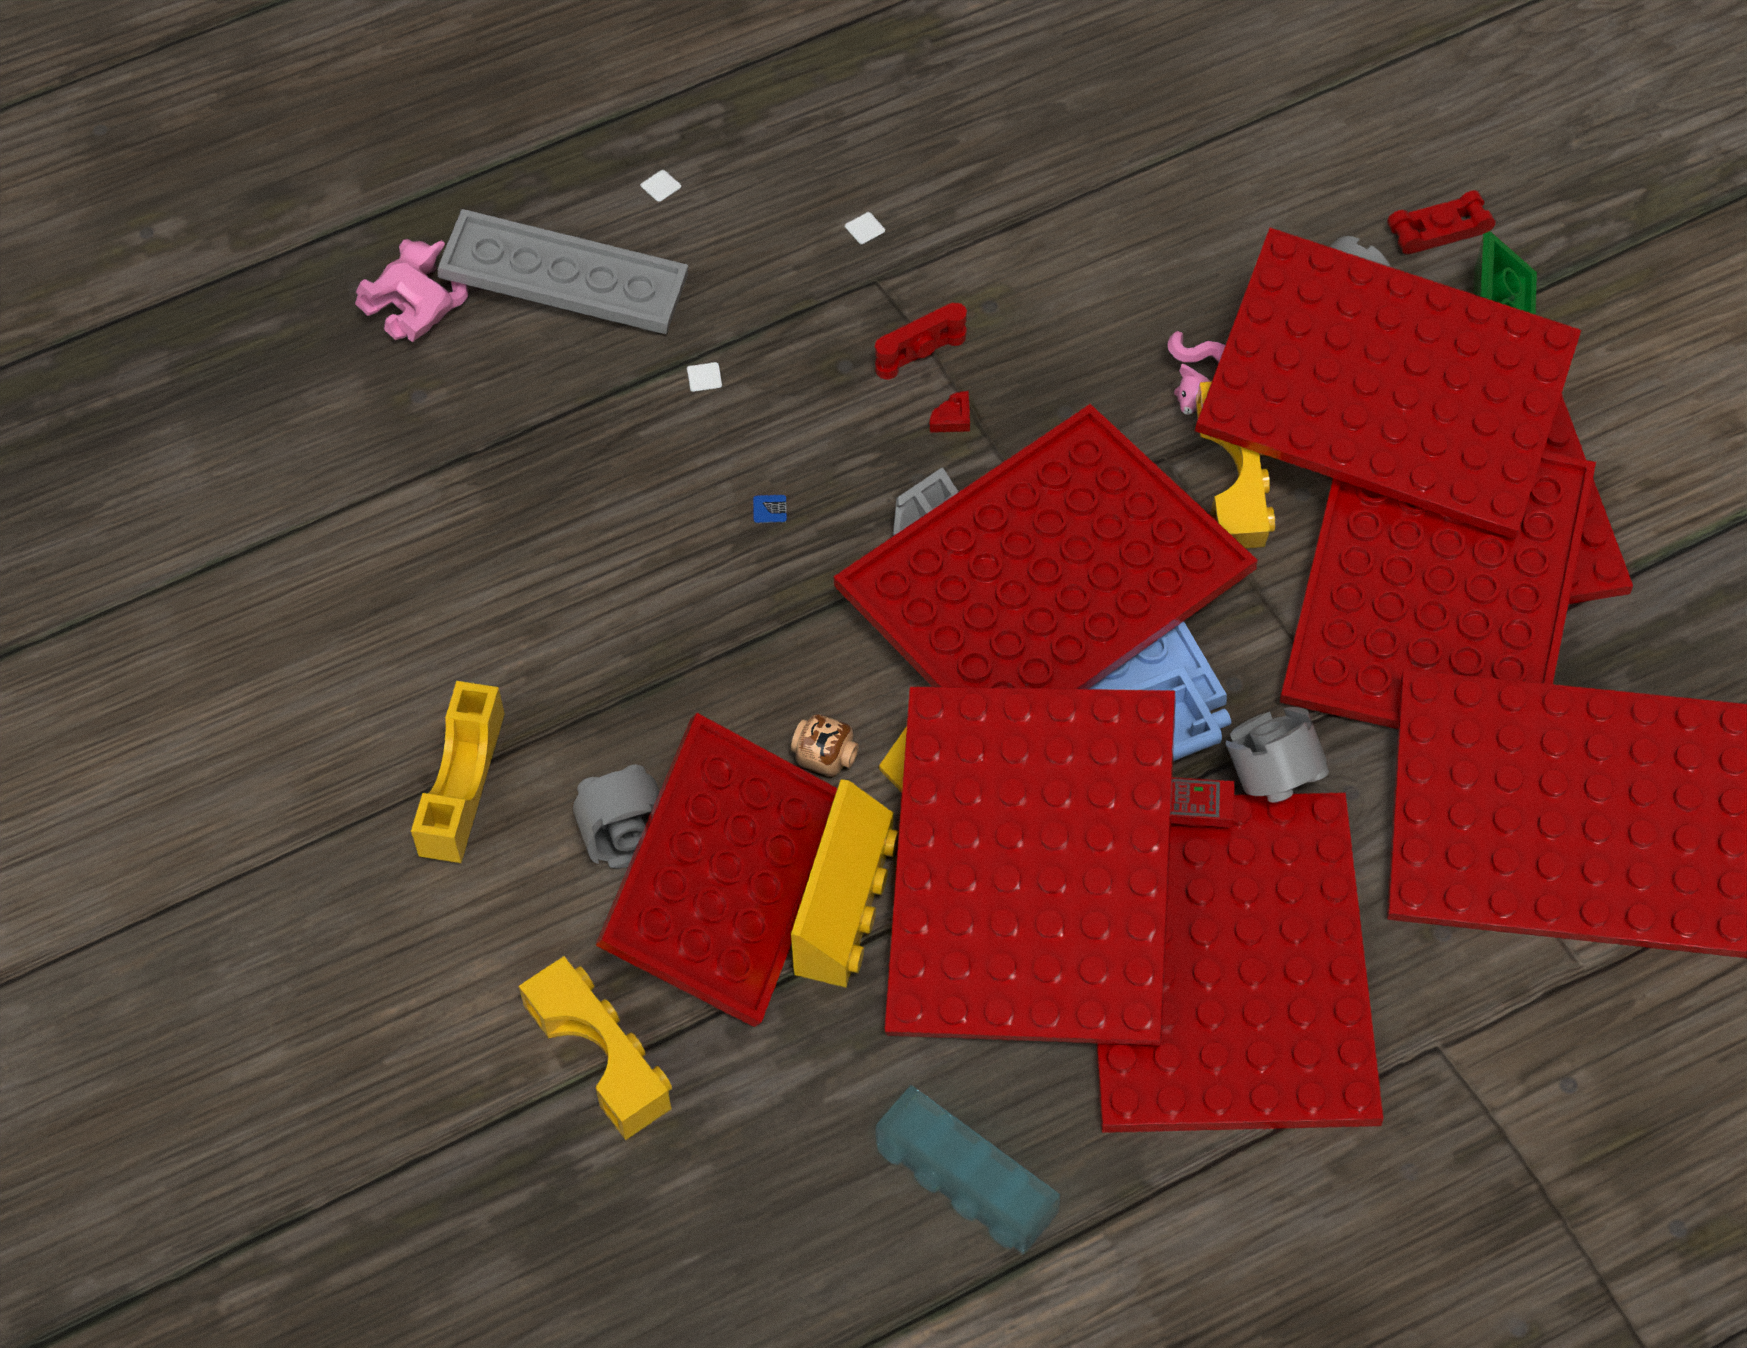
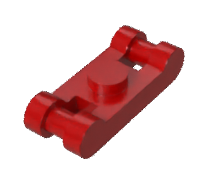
[1387,190,1496,254]
[875,303,967,380]

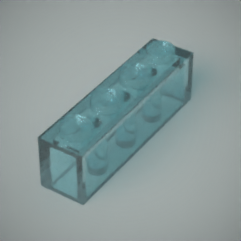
[876,1085,1061,1255]

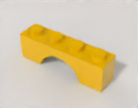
[1195,382,1275,548]
[411,681,505,863]
[519,956,672,1140]

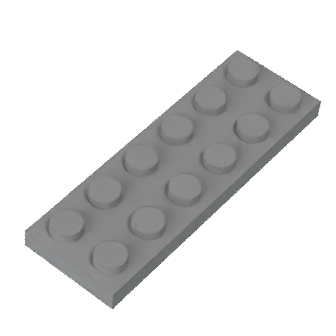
[438,209,688,334]

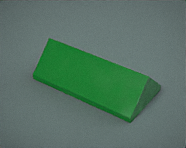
[1473,231,1537,315]

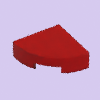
[930,391,970,433]

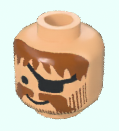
[791,714,859,777]

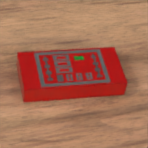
[1171,777,1234,827]

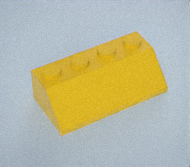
[791,779,899,988]

